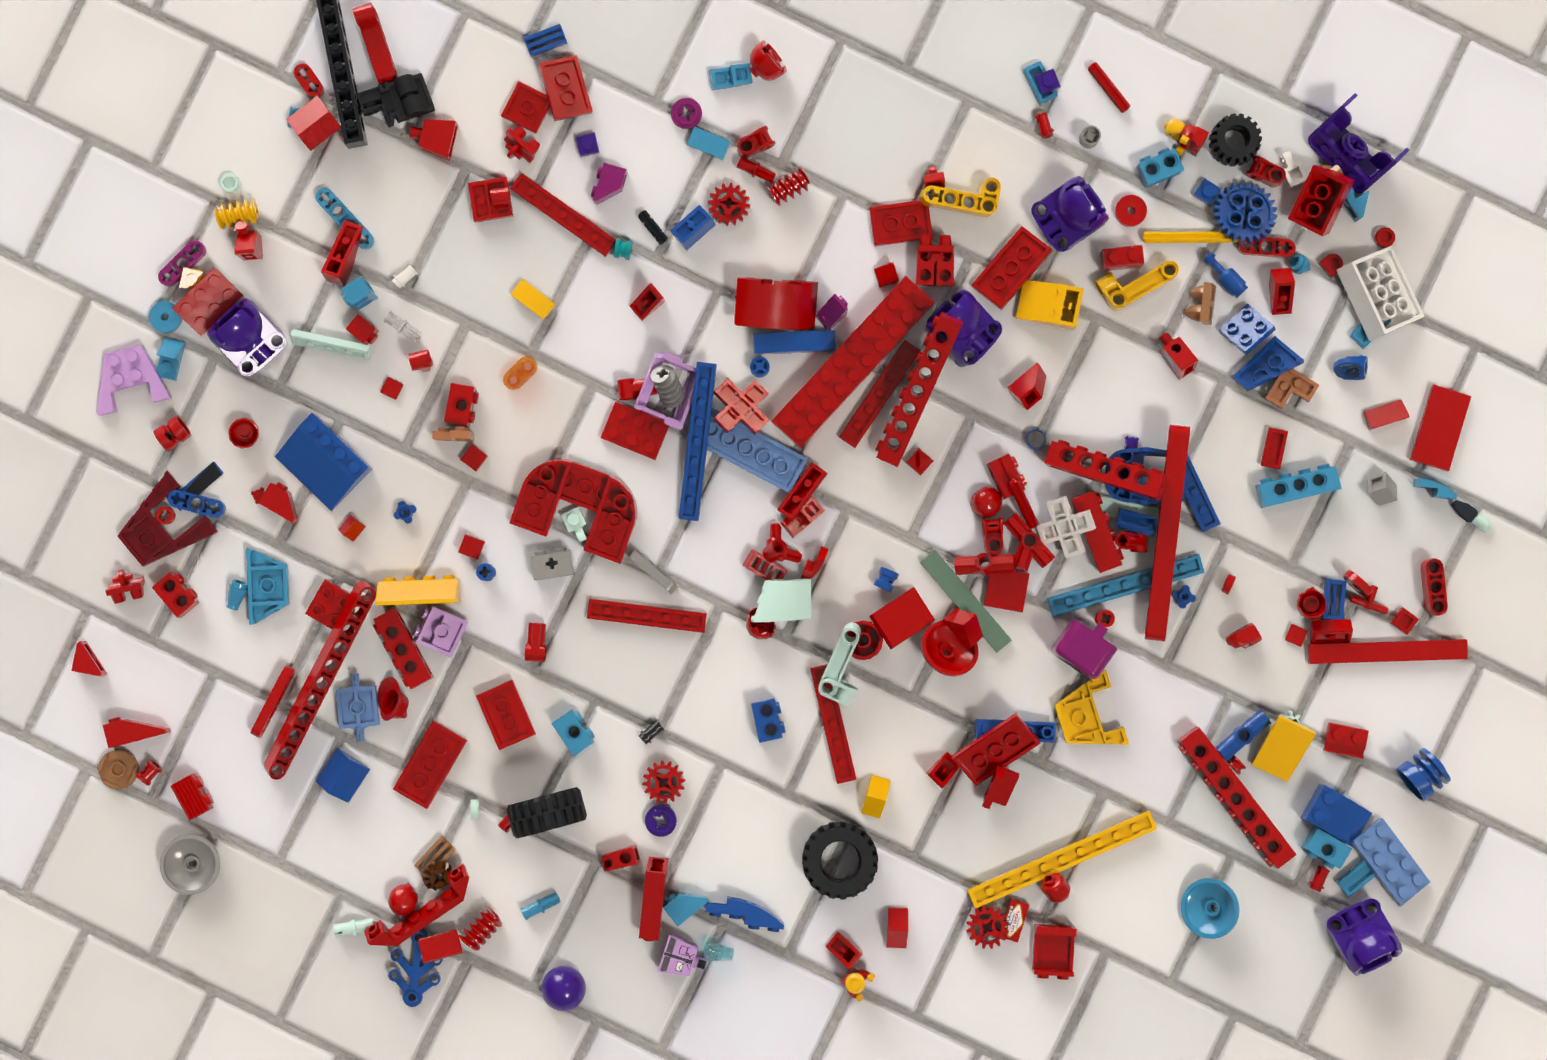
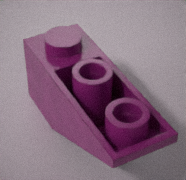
[816,294,848,331]

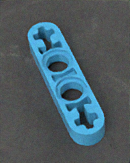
[315,188,375,250]

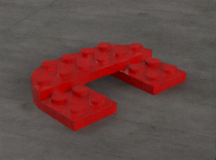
[509,459,637,564]

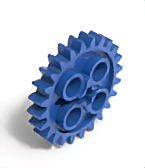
[1212,181,1278,245]

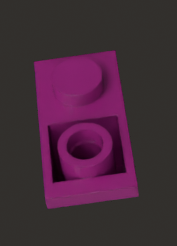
[591,163,628,205]

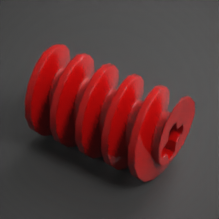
[766,167,810,206]
[458,906,502,951]

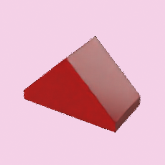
[629,283,665,321]
[942,608,983,649]
[71,641,107,676]
[926,752,959,789]
[886,907,908,948]
[826,932,863,970]

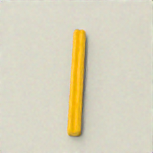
[1143,231,1239,243]

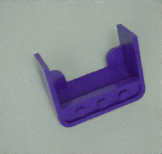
[1308,93,1409,193]

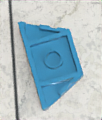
[246,548,290,625]

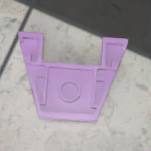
[97,345,172,416]

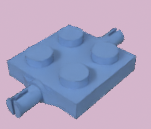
[336,673,380,741]

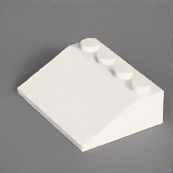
[1336,246,1425,341]

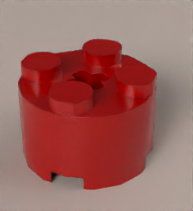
[846,620,883,660]

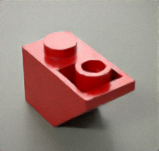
[1007,363,1047,410]

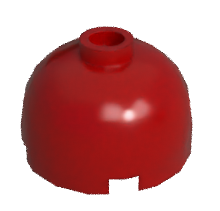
[750,40,787,81]

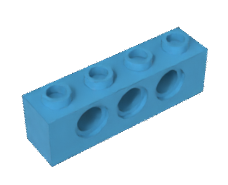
[1255,464,1342,508]

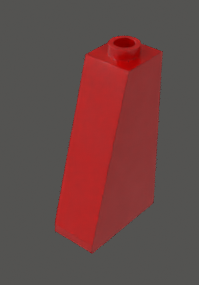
[639,856,669,942]

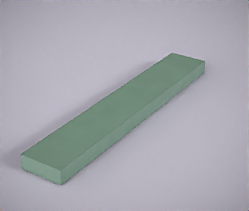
[920,550,1012,653]

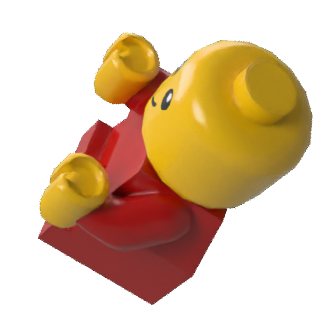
[1164,118,1209,157]
[841,966,875,1002]

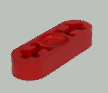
[1237,237,1296,258]

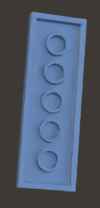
[685,408,808,493]

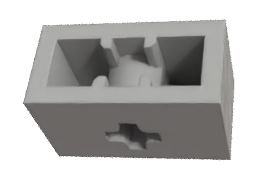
[531,548,575,581]

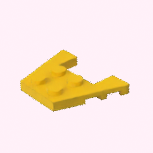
[1054,670,1129,745]

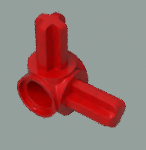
[762,523,802,563]

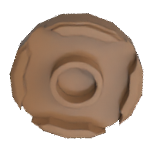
[98,749,139,789]

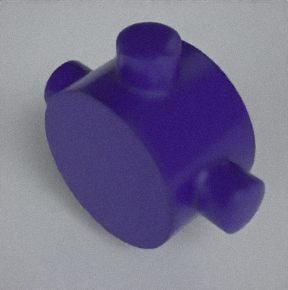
[1124,436,1139,449]

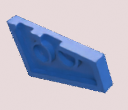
[1233,336,1304,392]

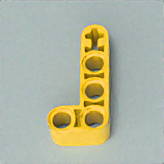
[919,177,1001,217]

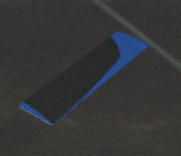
[173,462,224,511]

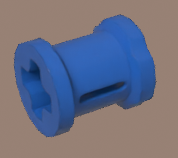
[476,563,496,581]

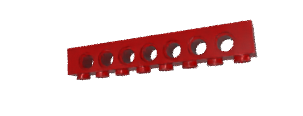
[875,312,963,467]
[1177,726,1297,869]

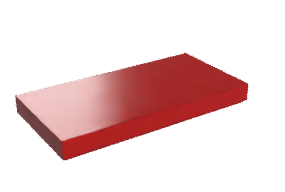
[971,226,1052,311]
[1410,385,1472,472]
[952,713,1041,786]
[393,720,468,809]

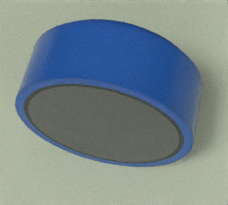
[1026,429,1046,450]

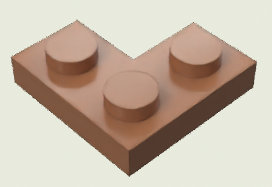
[1264,369,1319,409]
[432,427,475,442]

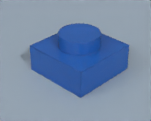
[1193,178,1221,206]

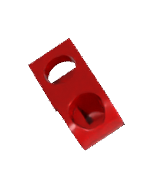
[600,845,641,871]

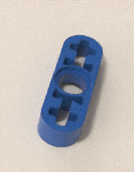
[168,490,226,518]

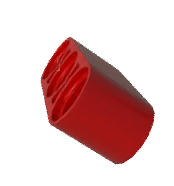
[1420,558,1448,616]

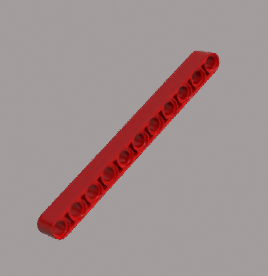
[1145,425,1190,642]
[264,581,376,780]

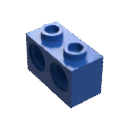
[751,698,786,743]

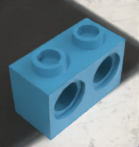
[1136,148,1185,189]
[341,276,378,311]

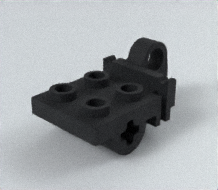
[356,73,435,127]

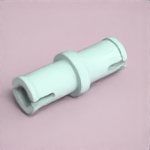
[333,918,375,937]

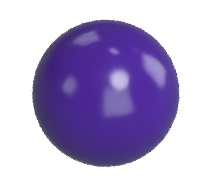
[541,966,586,1011]

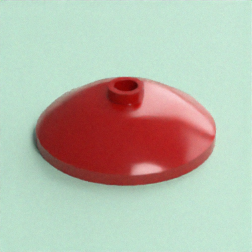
[921,621,979,677]

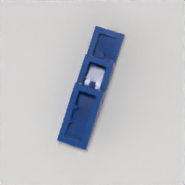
[753,331,836,354]

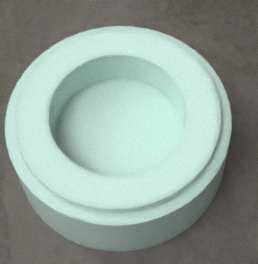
[219,173,241,194]
[471,799,479,819]

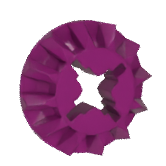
[671,98,702,129]

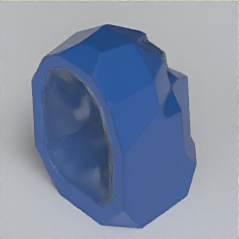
[1333,355,1368,380]

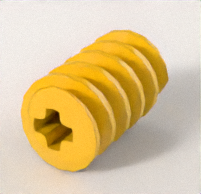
[215,199,259,230]

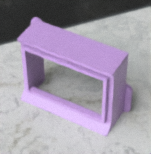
[634,352,696,430]

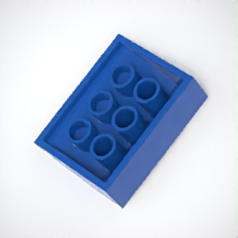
[275,413,373,511]

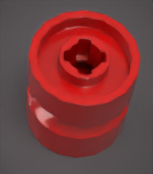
[153,415,192,452]

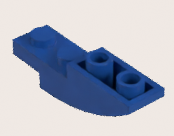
[975,719,1056,743]
[705,896,784,932]

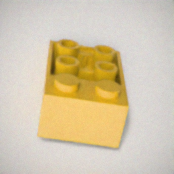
[1015,280,1084,330]

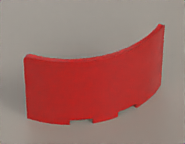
[734,277,818,330]

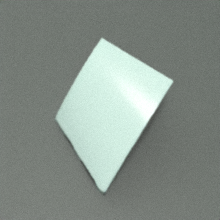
[751,578,811,622]

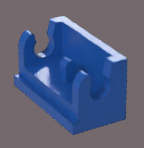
[670,205,716,251]

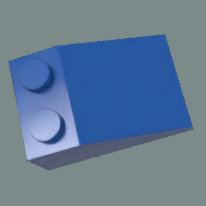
[1300,783,1372,847]

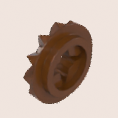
[422,860,453,891]

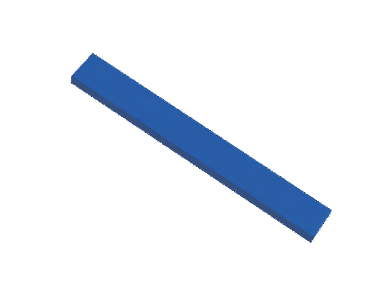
[679,362,717,521]

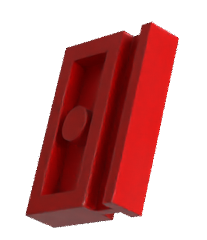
[1323,722,1369,759]

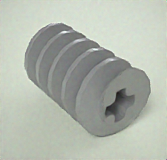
[651,365,685,408]

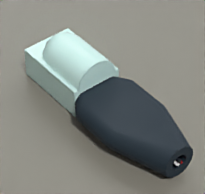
[1451,500,1493,533]

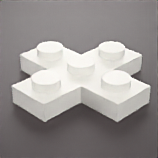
[1036,496,1096,558]

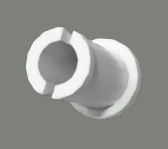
[392,264,418,289]

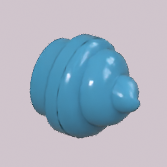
[1289,255,1310,274]

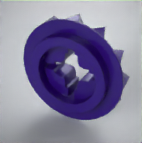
[1340,133,1368,161]
[645,805,677,837]

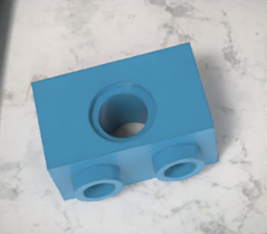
[551,709,595,756]
[1302,826,1352,869]

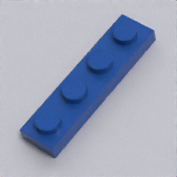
[1184,454,1221,532]

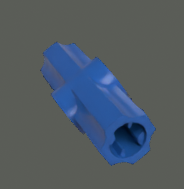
[1215,710,1271,761]

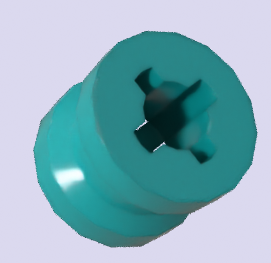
[614,238,633,260]

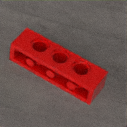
[373,608,434,689]

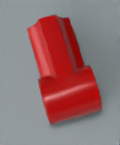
[408,349,434,372]
[617,378,657,400]
[1115,532,1148,552]
[525,623,546,662]

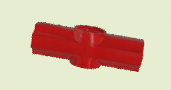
[954,552,1016,576]

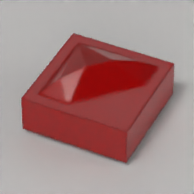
[906,448,934,476]

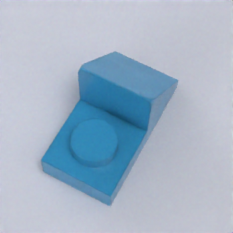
[1344,188,1369,222]
[156,338,186,381]

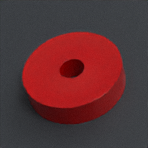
[1115,195,1147,227]
[1343,570,1373,598]

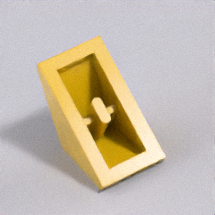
[861,775,891,819]

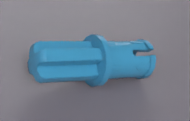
[521,892,560,920]

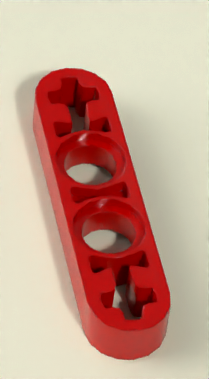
[250,665,296,738]

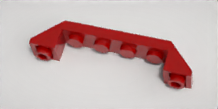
[364,864,470,946]

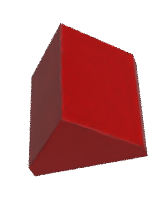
[338,514,366,542]

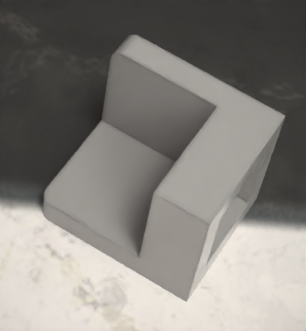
[1368,472,1397,506]

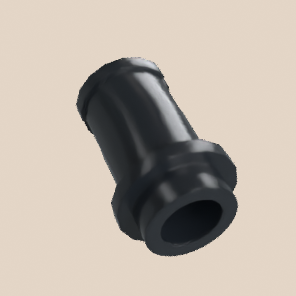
[639,720,664,744]

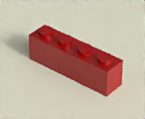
[1071,490,1124,573]

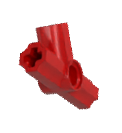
[1003,512,1055,571]

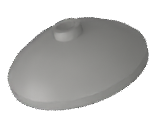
[160,834,220,895]

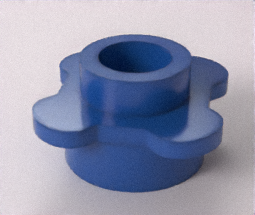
[394,501,417,524]
[1172,585,1196,608]

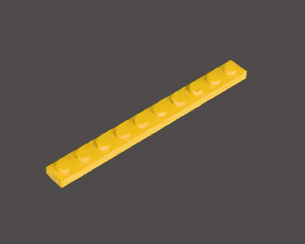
[967,810,1157,909]

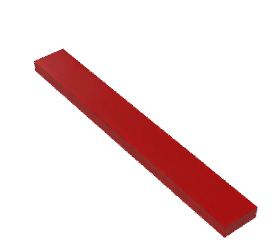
[1308,639,1468,664]

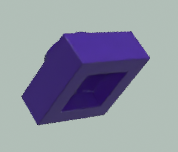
[1034,69,1061,95]
[576,133,600,157]

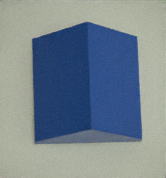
[315,748,370,803]

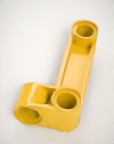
[1095,261,1179,311]

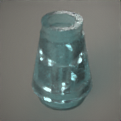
[704,941,734,961]

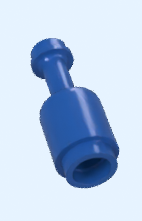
[1203,252,1248,298]

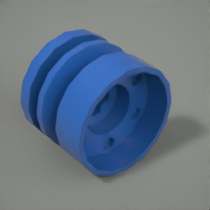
[1396,748,1451,802]

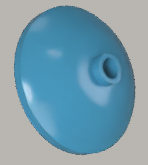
[1181,878,1240,939]

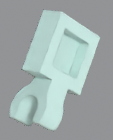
[561,507,587,543]

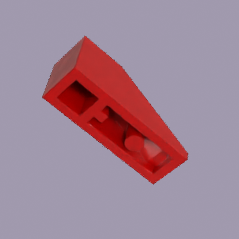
[321,220,363,287]
[103,717,171,748]

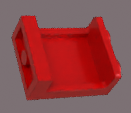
[1032,924,1077,980]

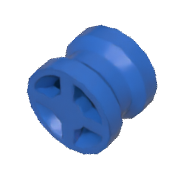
[750,357,770,378]

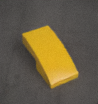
[510,279,556,320]

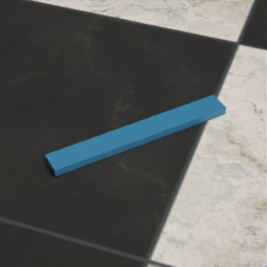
[1047,554,1205,617]

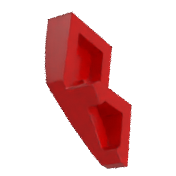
[800,546,829,579]

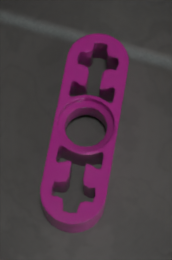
[158,240,206,287]

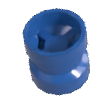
[874,567,899,592]

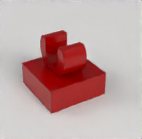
[924,166,945,188]

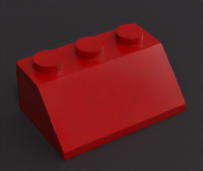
[1288,165,1355,236]

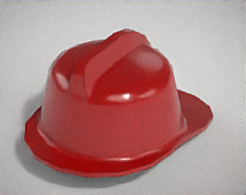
[377,677,409,721]

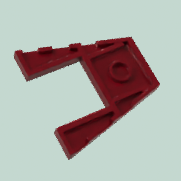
[117,471,218,567]

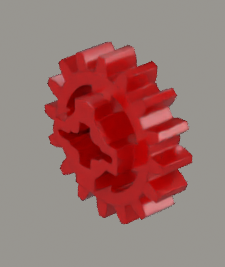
[708,183,750,226]
[642,760,686,804]
[966,905,1009,949]

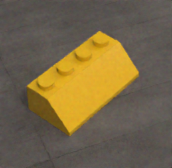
[375,575,461,606]

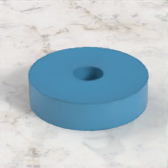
[149,301,182,333]

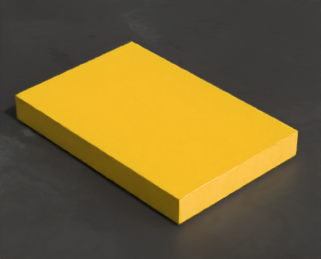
[1252,715,1316,782]

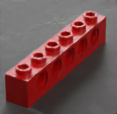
[1044,440,1167,501]

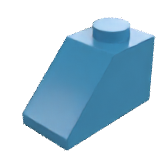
[663,893,709,926]

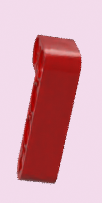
[352,3,398,86]

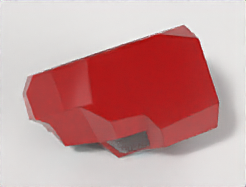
[1226,623,1262,649]

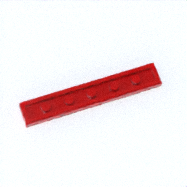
[510,173,616,257]
[839,340,921,448]
[587,599,707,633]
[810,664,857,784]

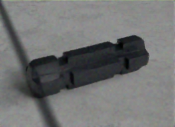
[638,210,668,245]

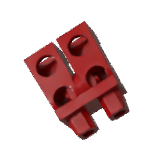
[915,234,954,287]

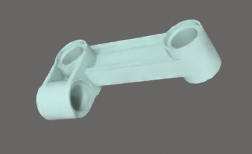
[818,622,861,707]

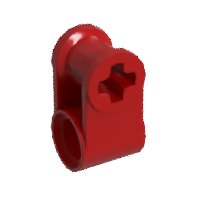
[737,126,776,158]
[1245,156,1286,188]
[982,517,1004,555]

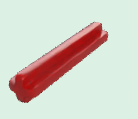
[1088,62,1130,113]
[1008,478,1038,529]

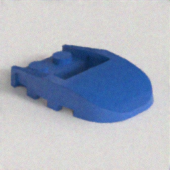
[1105,447,1185,505]

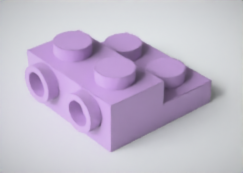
[412,604,468,658]

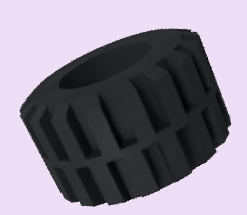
[1209,113,1262,167]

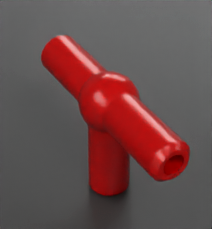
[1349,585,1388,615]

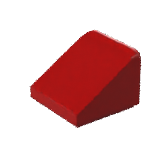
[874,262,899,288]
[458,534,485,560]

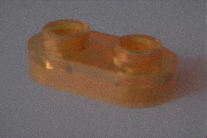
[503,356,538,390]

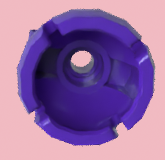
[1031,176,1109,252]
[926,290,1002,367]
[207,298,286,376]
[1326,898,1403,976]

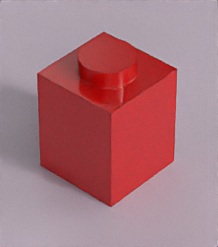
[345,314,379,345]

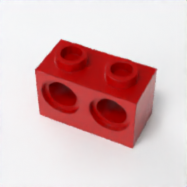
[152,572,200,618]

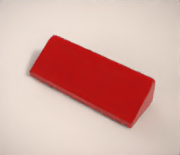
[777,462,828,521]

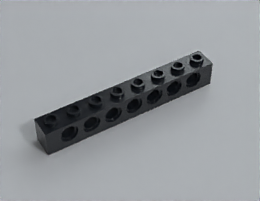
[316,0,368,149]

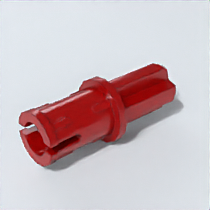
[737,156,776,183]

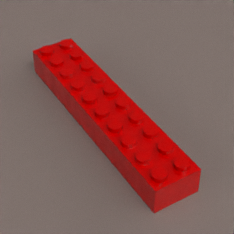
[771,276,935,449]

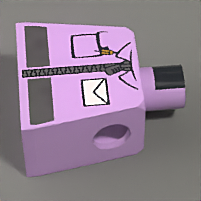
[658,932,707,976]

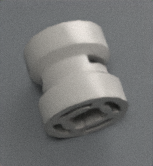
[1079,125,1101,149]

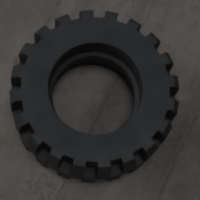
[506,787,587,839]
[802,821,878,900]

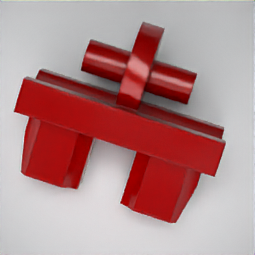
[504,126,540,164]
[105,569,145,604]

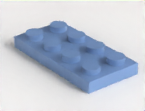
[1351,818,1430,906]

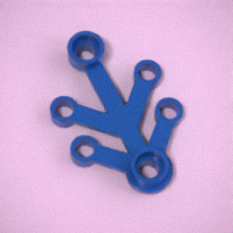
[388,929,443,1007]

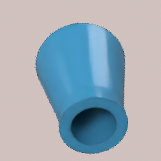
[226,580,248,610]

